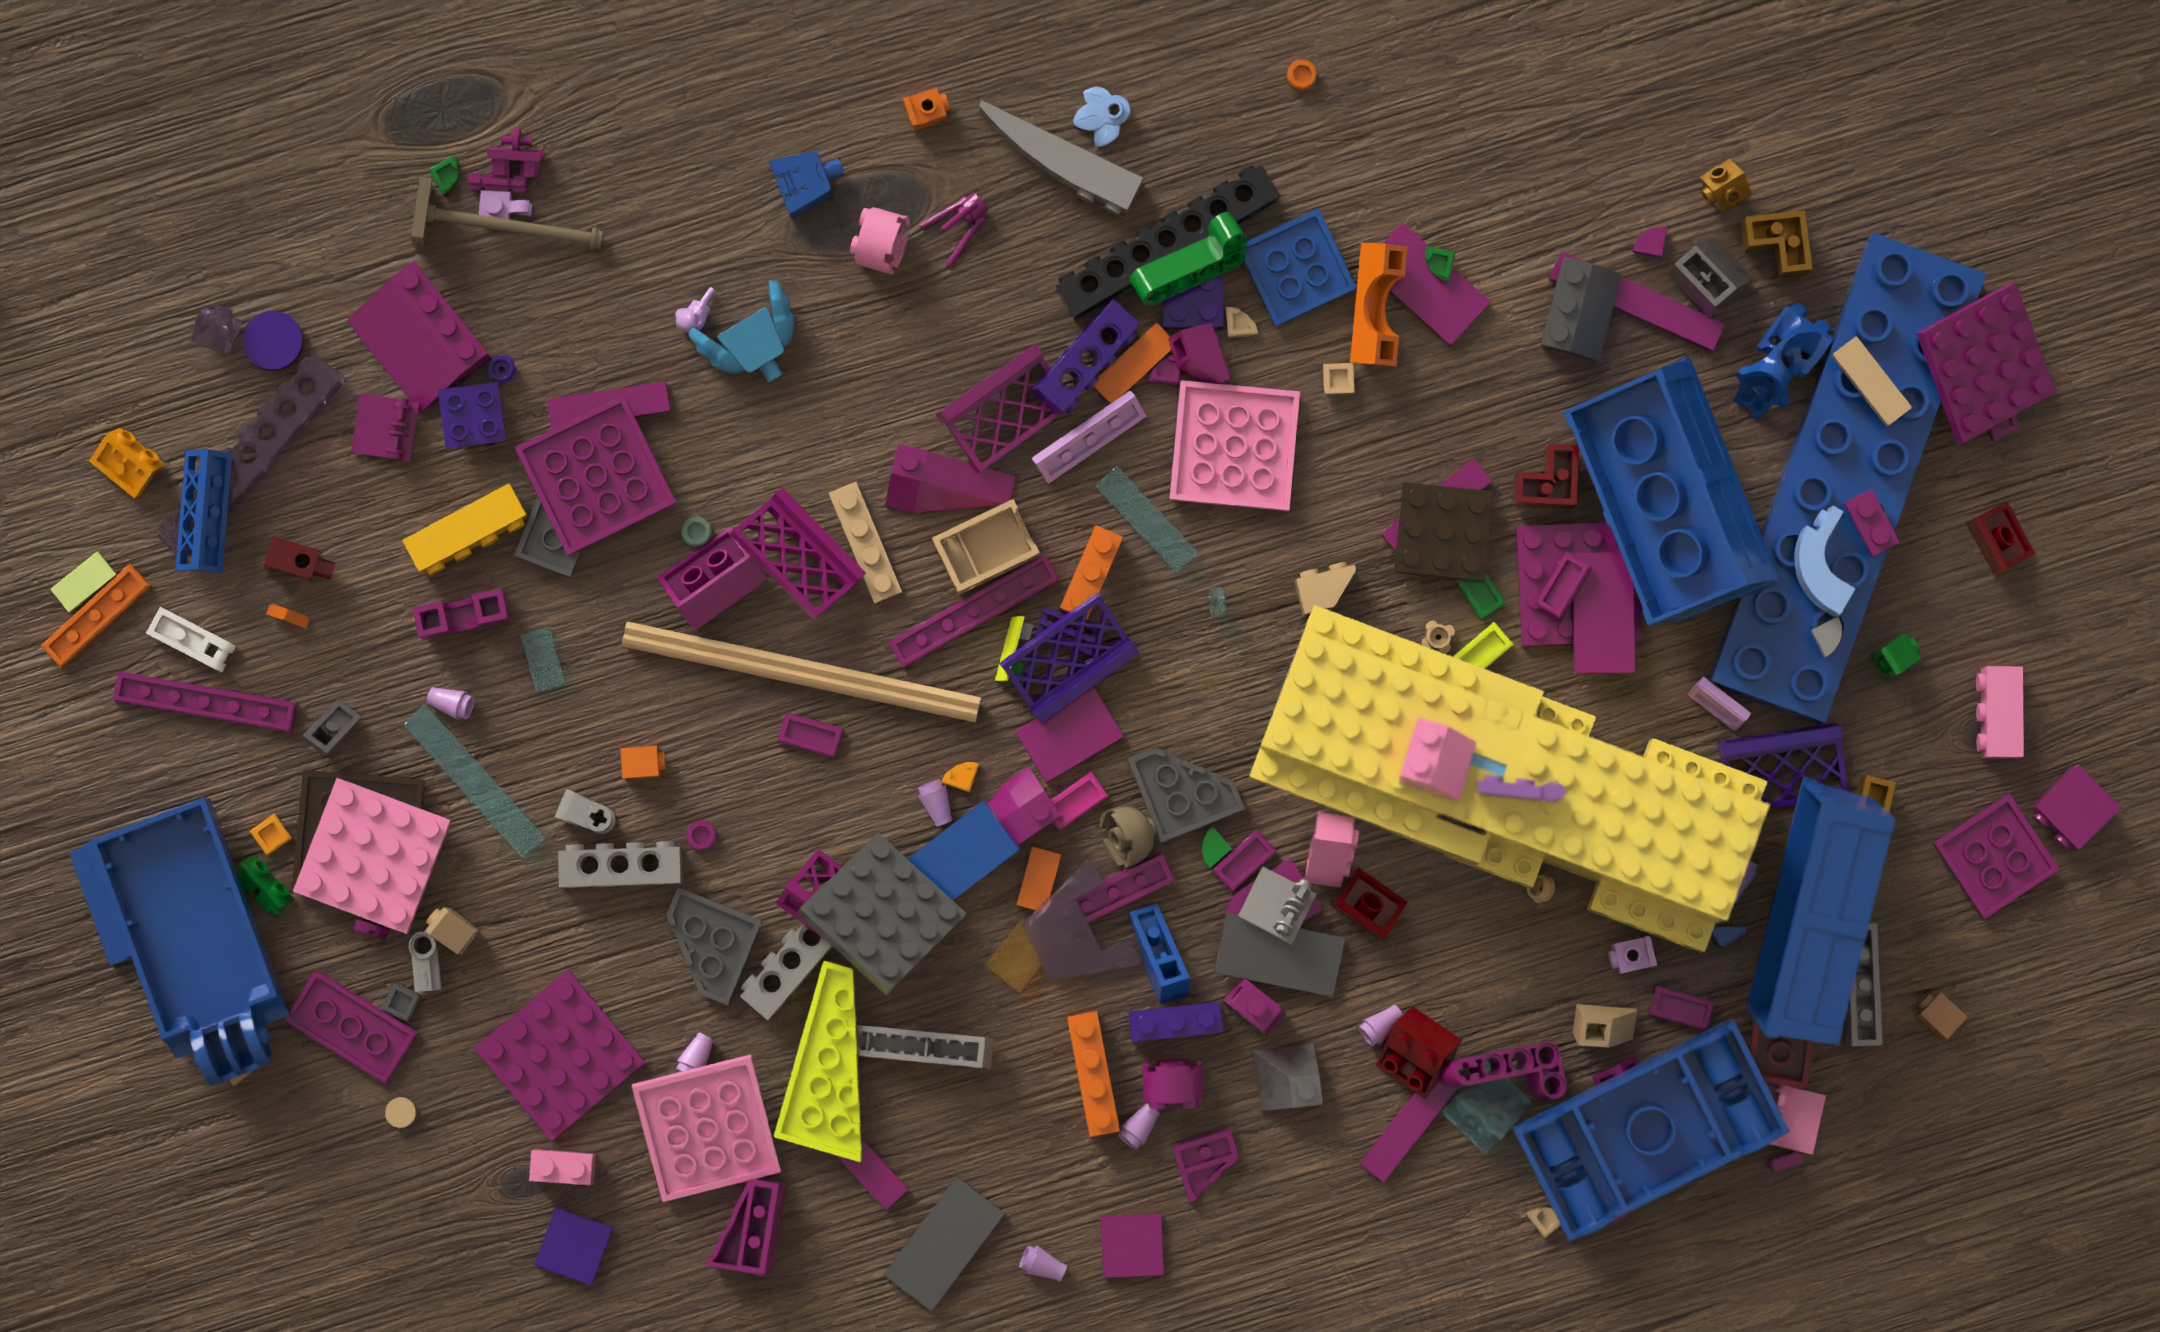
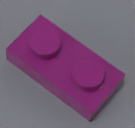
[1843,489,1900,557]

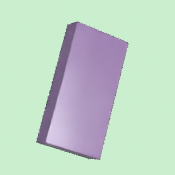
[1688,676,1751,731]

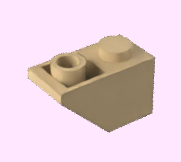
[1295,562,1356,617]
[425,907,480,955]
[1573,1004,1637,1048]

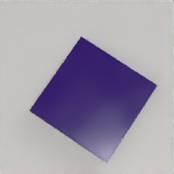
[534,1207,613,1286]

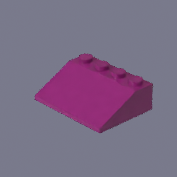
[347,260,492,414]

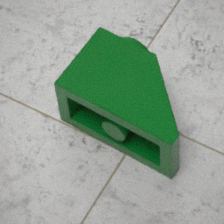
[1870,634,1921,680]

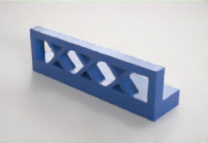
[175,449,232,574]
[69,842,132,966]

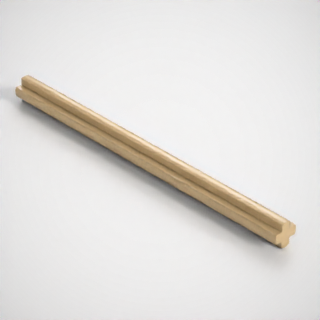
[622,621,981,723]

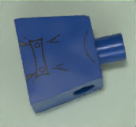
[769,151,845,219]

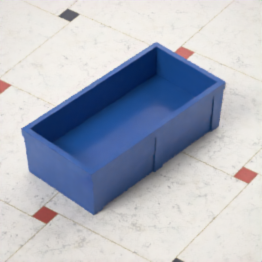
[1563,356,1779,626]
[1745,776,1896,1045]

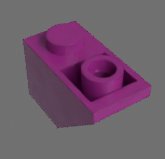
[1168,323,1231,384]

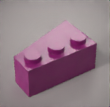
[705,1179,787,1275]

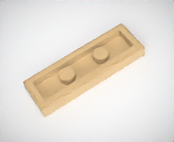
[1831,336,1912,427]

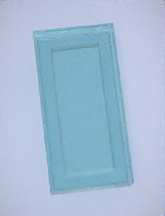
[520,627,566,693]

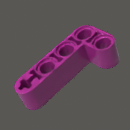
[1442,1042,1566,1101]

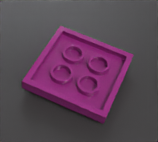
[1932,794,2060,919]

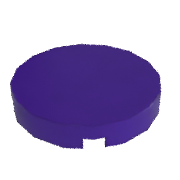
[243,311,303,371]

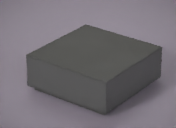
[381,982,422,1022]

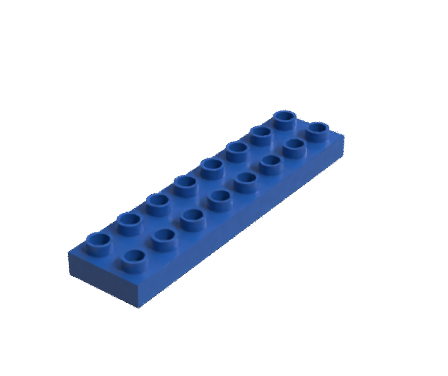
[1708,232,1986,725]

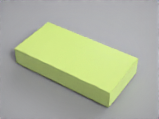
[50,551,117,613]

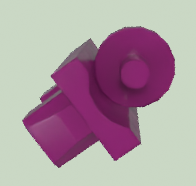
[487,127,545,177]

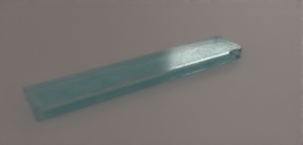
[403,704,546,859]

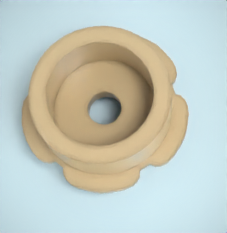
[1527,874,1555,903]

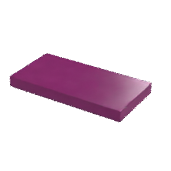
[1382,222,1491,347]
[1572,552,1635,674]
[283,969,419,1085]

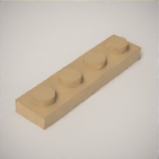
[829,482,902,604]

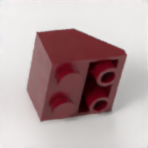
[1376,1006,1462,1099]

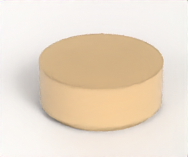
[385,1097,417,1128]

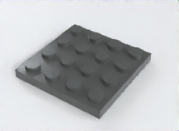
[797,833,967,996]

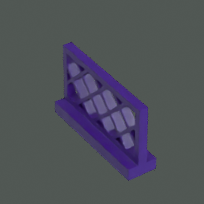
[999,593,1139,723]
[1717,722,1849,809]

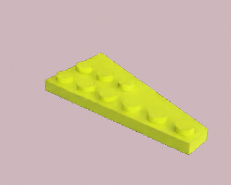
[774,961,862,1162]

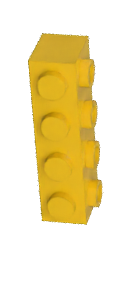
[402,483,529,576]

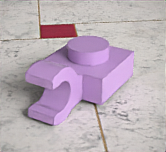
[479,190,532,220]

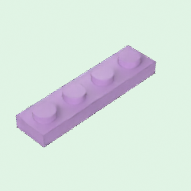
[1032,391,1147,484]

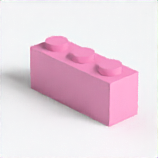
[1976,666,2024,759]
[1305,812,1359,888]

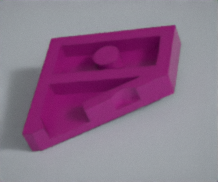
[1171,1127,1239,1203]

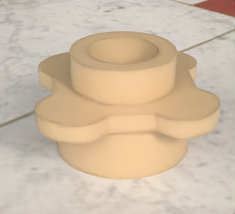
[1421,620,1455,654]

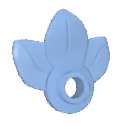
[1073,87,1131,147]

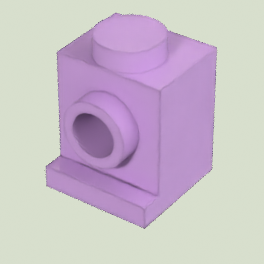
[1608,936,1657,974]

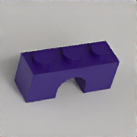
[1128,1002,1223,1042]

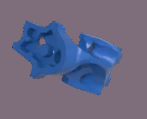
[1733,302,1833,421]

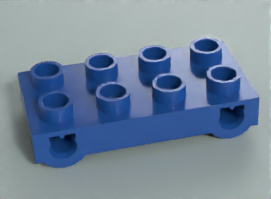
[1512,1019,1790,1241]

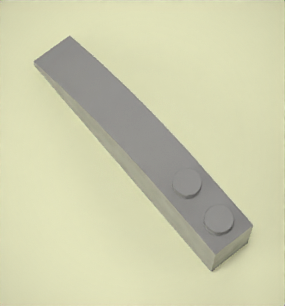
[979,100,1143,216]
[856,1025,994,1069]

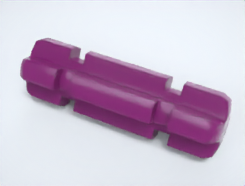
[468,172,527,193]

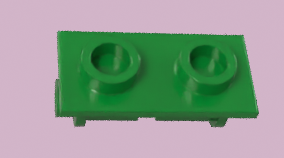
[237,855,295,917]

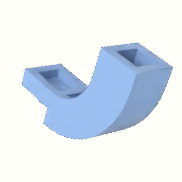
[1794,506,1855,617]

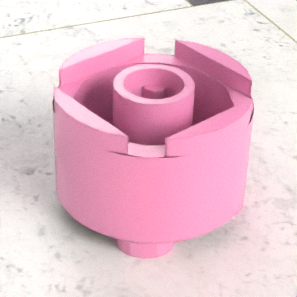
[850,207,910,275]

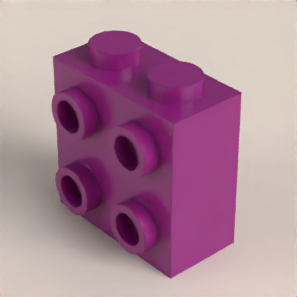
[2030,764,2121,851]

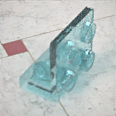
[1440,1062,1531,1154]

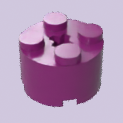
[1142,1059,1204,1109]

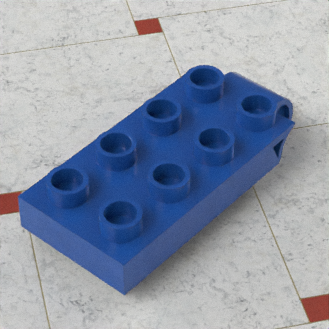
[89,797,290,1086]

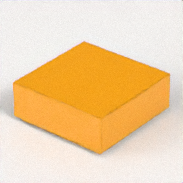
[250,814,293,856]

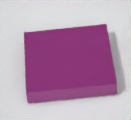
[1100,1214,1164,1278]

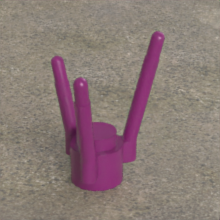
[920,193,988,267]

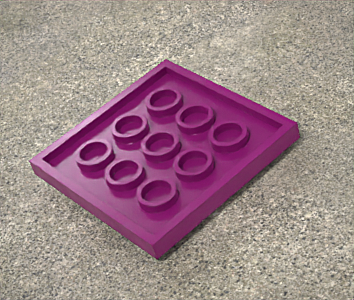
[1916,283,2056,443]
[515,395,677,556]
[1515,523,1643,647]
[474,970,646,1141]

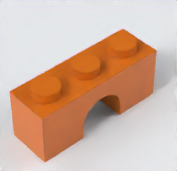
[1060,525,1123,621]

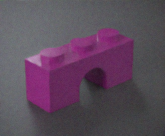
[412,588,512,640]

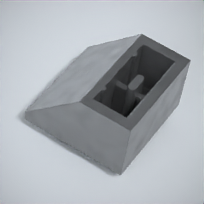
[1669,237,1754,318]

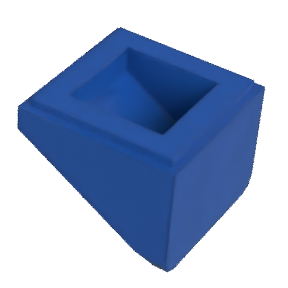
[1710,927,1746,948]

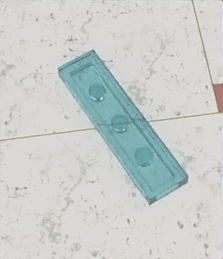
[1095,465,1198,574]

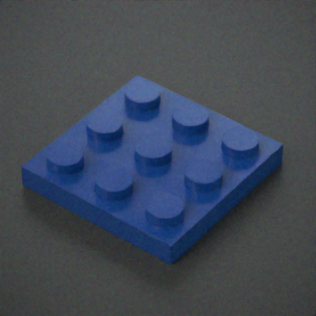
[1244,208,1357,328]

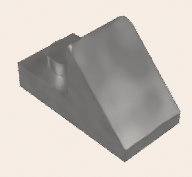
[301,699,362,756]

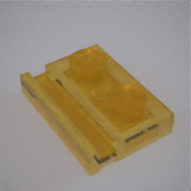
[985,918,1056,993]

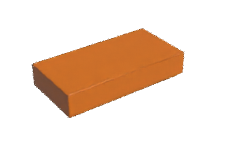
[1016,847,1061,913]

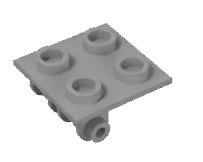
[1238,866,1316,945]

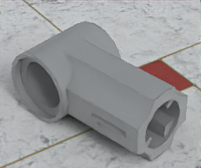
[409,932,442,992]

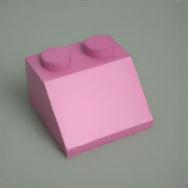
[1399,717,1477,801]

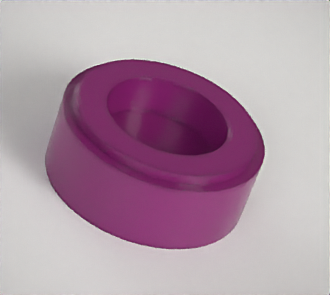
[686,820,717,851]

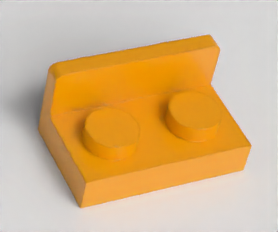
[89,428,165,499]

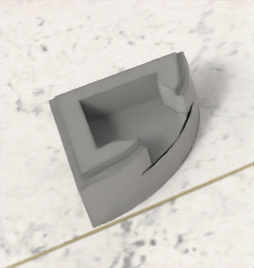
[1810,616,1842,658]

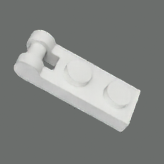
[146,607,236,672]

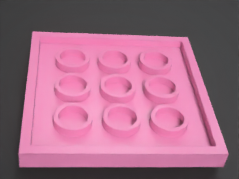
[1169,380,1300,512]
[293,778,452,934]
[632,1055,781,1202]

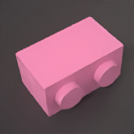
[529,1149,596,1185]

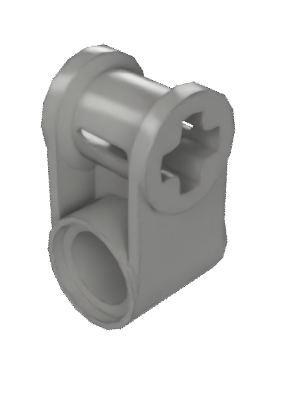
[555,789,616,834]

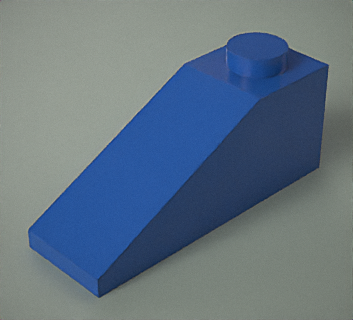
[1129,903,1190,1004]

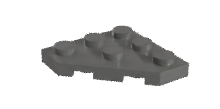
[1127,748,1245,843]
[666,887,763,1005]

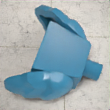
[688,280,794,382]

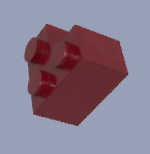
[1513,444,1579,509]

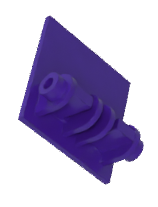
[438,382,506,449]

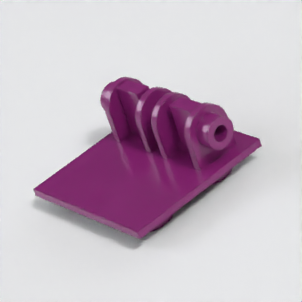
[351,393,420,462]

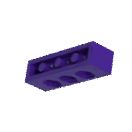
[1030,299,1140,415]

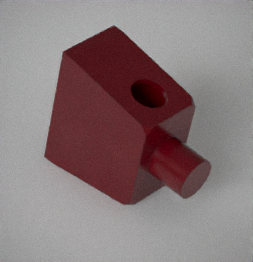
[264,536,336,581]

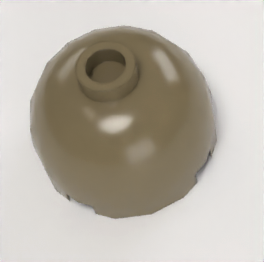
[1100,806,1156,868]

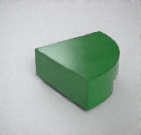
[428,155,459,196]
[1425,246,1455,283]
[1202,826,1232,869]

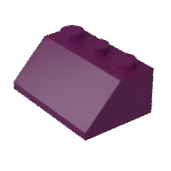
[657,526,768,631]

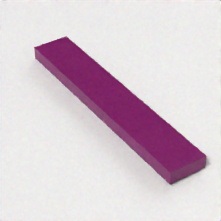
[1548,251,1725,352]
[888,554,1060,668]
[112,671,298,733]

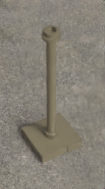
[411,177,603,250]

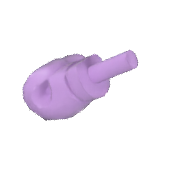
[675,287,716,333]

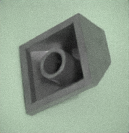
[1254,1043,1323,1111]

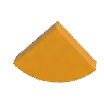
[941,762,979,793]

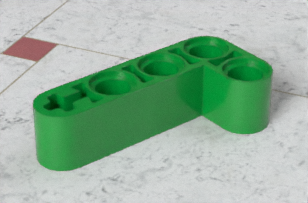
[1129,212,1247,306]

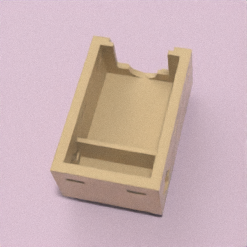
[932,499,1040,595]

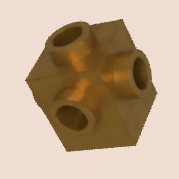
[1700,159,1752,213]

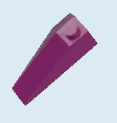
[885,444,1016,514]
[988,767,1062,846]

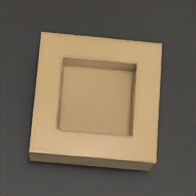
[1323,363,1355,395]

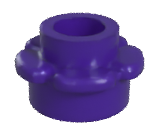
[487,355,517,385]

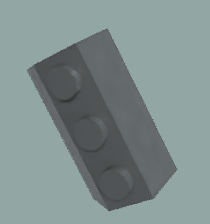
[1541,257,1622,361]

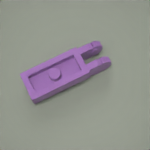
[1475,775,1566,802]

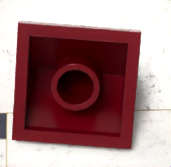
[1966,502,2035,576]
[1332,868,1408,941]

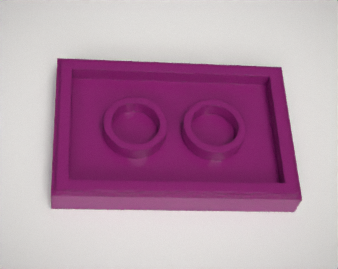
[1015,686,1124,783]

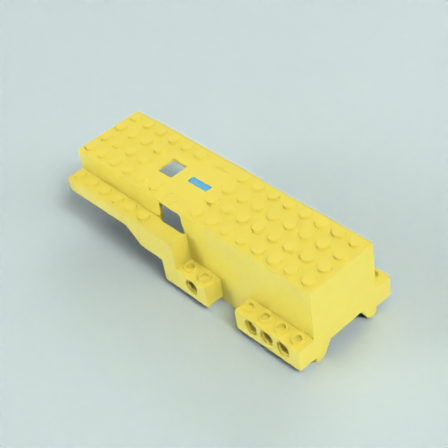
[1249,605,1769,953]

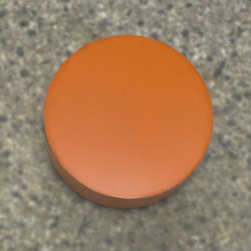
[1287,59,1317,91]

